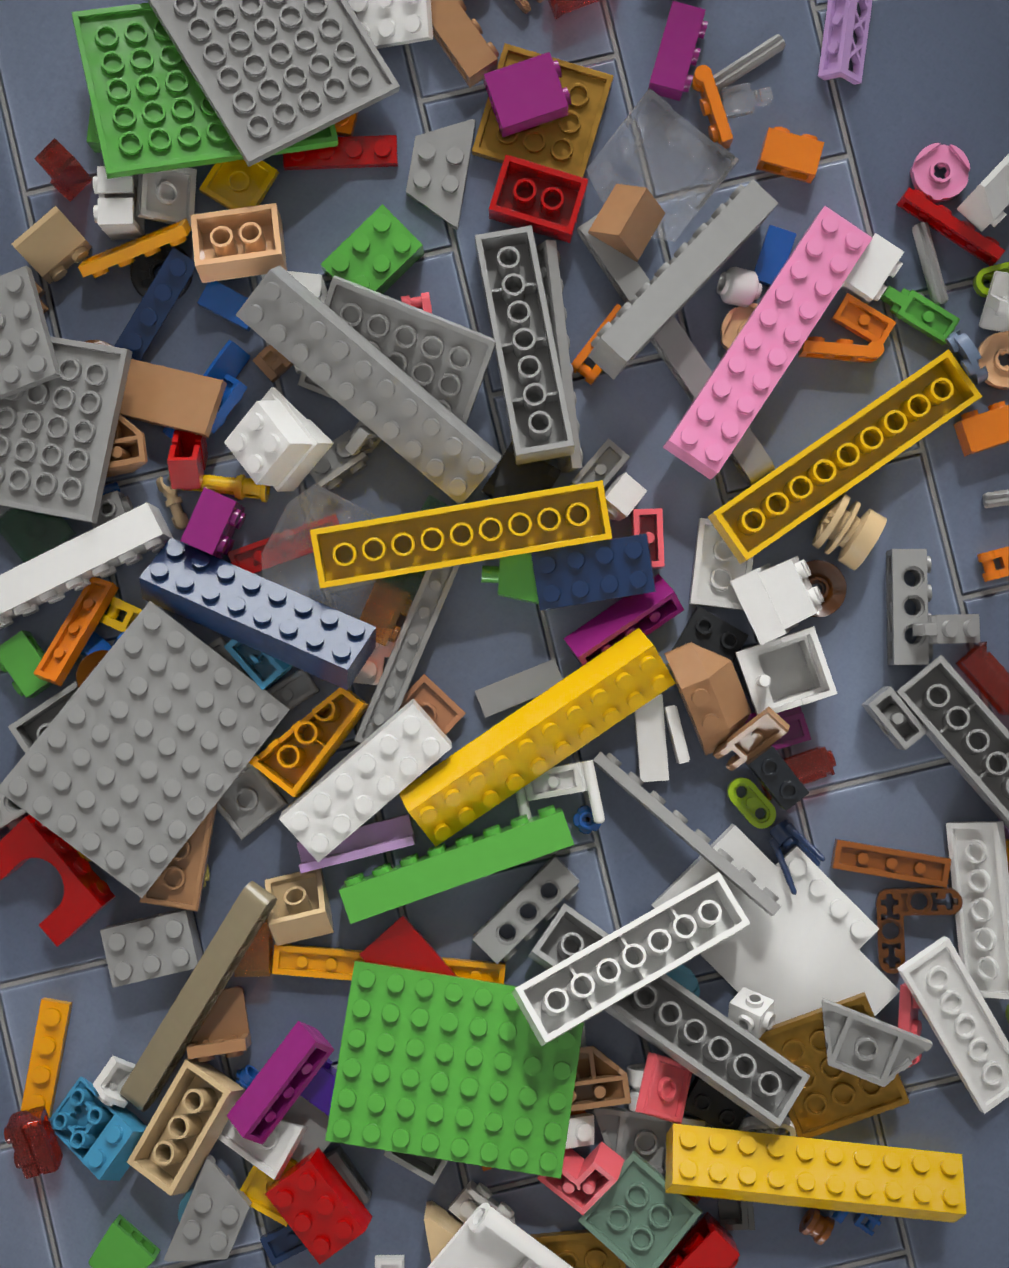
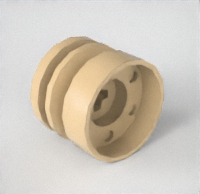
[812,493,887,570]

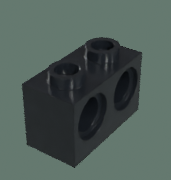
[745,745,809,811]

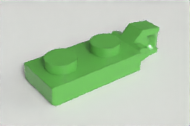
[880,285,960,345]

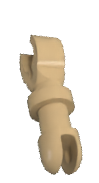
[156,476,189,530]

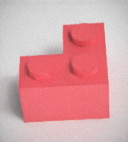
[607,508,665,569]
[537,1141,625,1215]

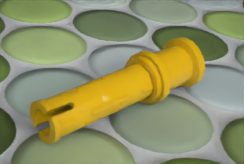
[181,474,270,503]

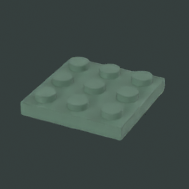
[578,1151,703,1268]

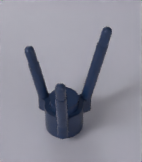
[768,819,825,895]

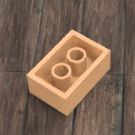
[190,203,287,283]

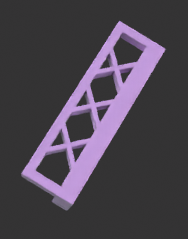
[818,0,872,85]
[297,814,416,873]

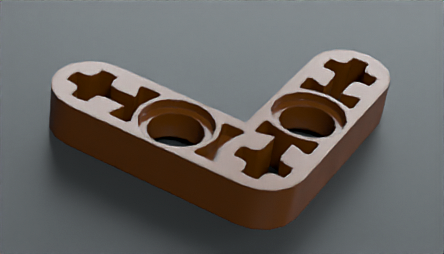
[876,887,963,974]

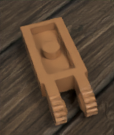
[713,707,790,771]

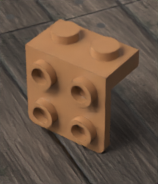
[187,986,252,1062]

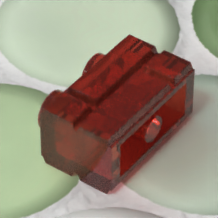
[4,1106,63,1179]

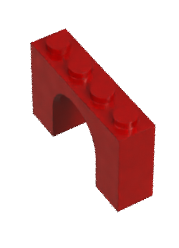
[0,814,116,947]

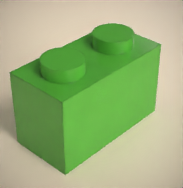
[0,630,53,698]

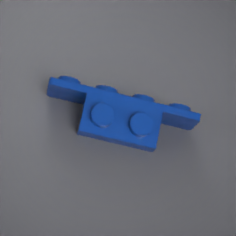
[163,340,250,439]

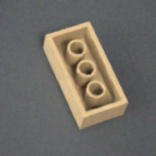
[126,1058,246,1196]

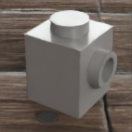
[92,490,133,529]

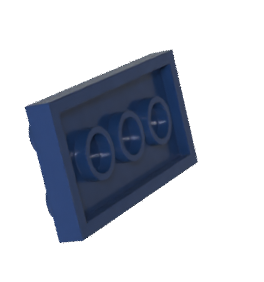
[531,533,656,611]

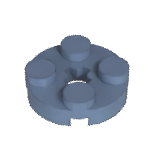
[945,329,988,385]

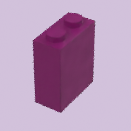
[484,52,571,138]

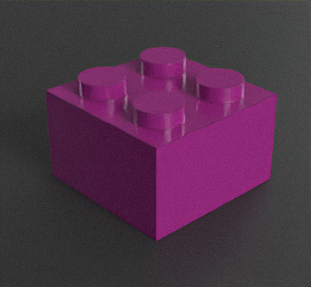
[180,487,246,559]

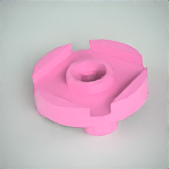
[910,143,970,203]

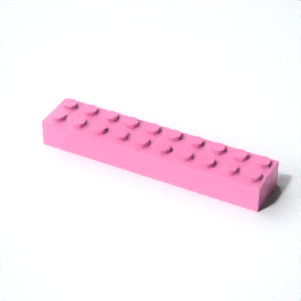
[663,206,873,480]

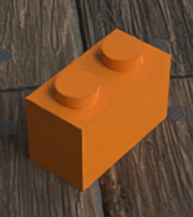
[756,127,824,184]
[953,401,1009,457]

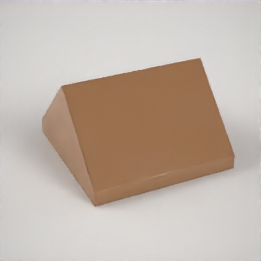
[588,184,665,262]

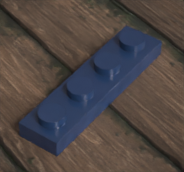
[114,248,196,361]

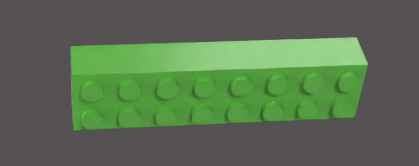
[339,804,574,924]

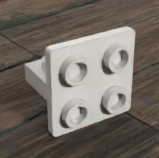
[979,271,1009,332]

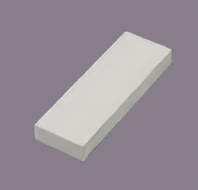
[634,694,669,782]

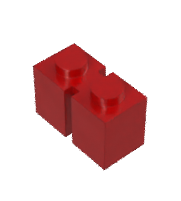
[167,430,208,490]

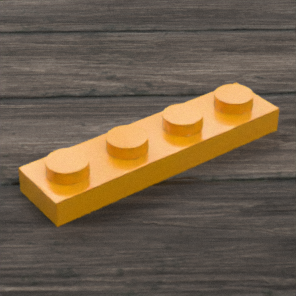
[78,218,191,278]
[20,997,73,1119]

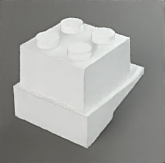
[224,387,334,492]
[730,556,824,645]
[736,626,838,715]

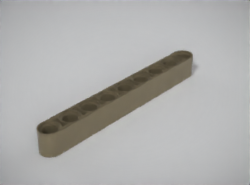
[120,881,277,1112]

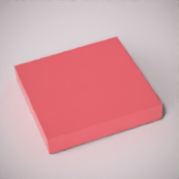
[635,1052,692,1124]

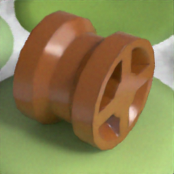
[799,1208,835,1245]

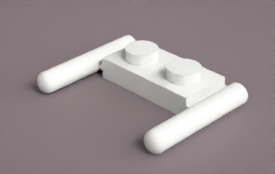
[515,760,605,824]

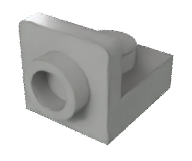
[345,421,381,456]

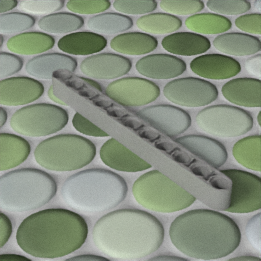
[577,214,775,485]

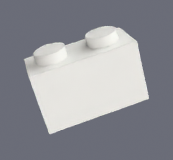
[840,233,904,305]

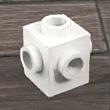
[728,987,776,1039]

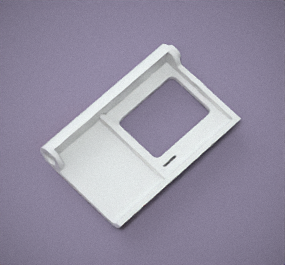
[427,1203,573,1268]

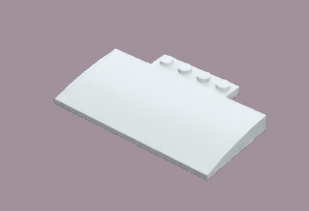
[651,824,900,1025]

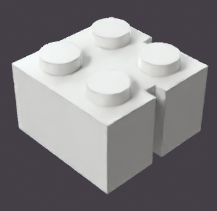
[93,166,145,240]

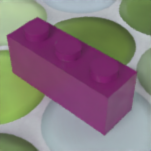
[647,1,708,101]

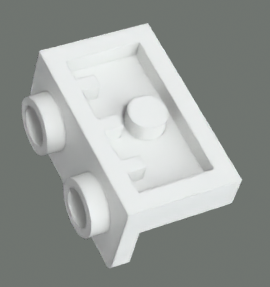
[448,1180,515,1223]

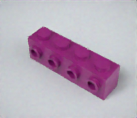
[563,573,684,666]
[227,1021,335,1145]

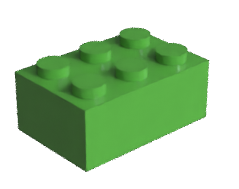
[321,204,424,294]

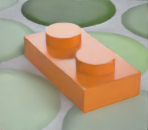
[831,293,896,344]

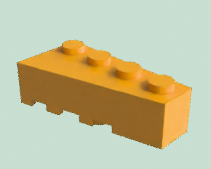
[249,687,369,797]

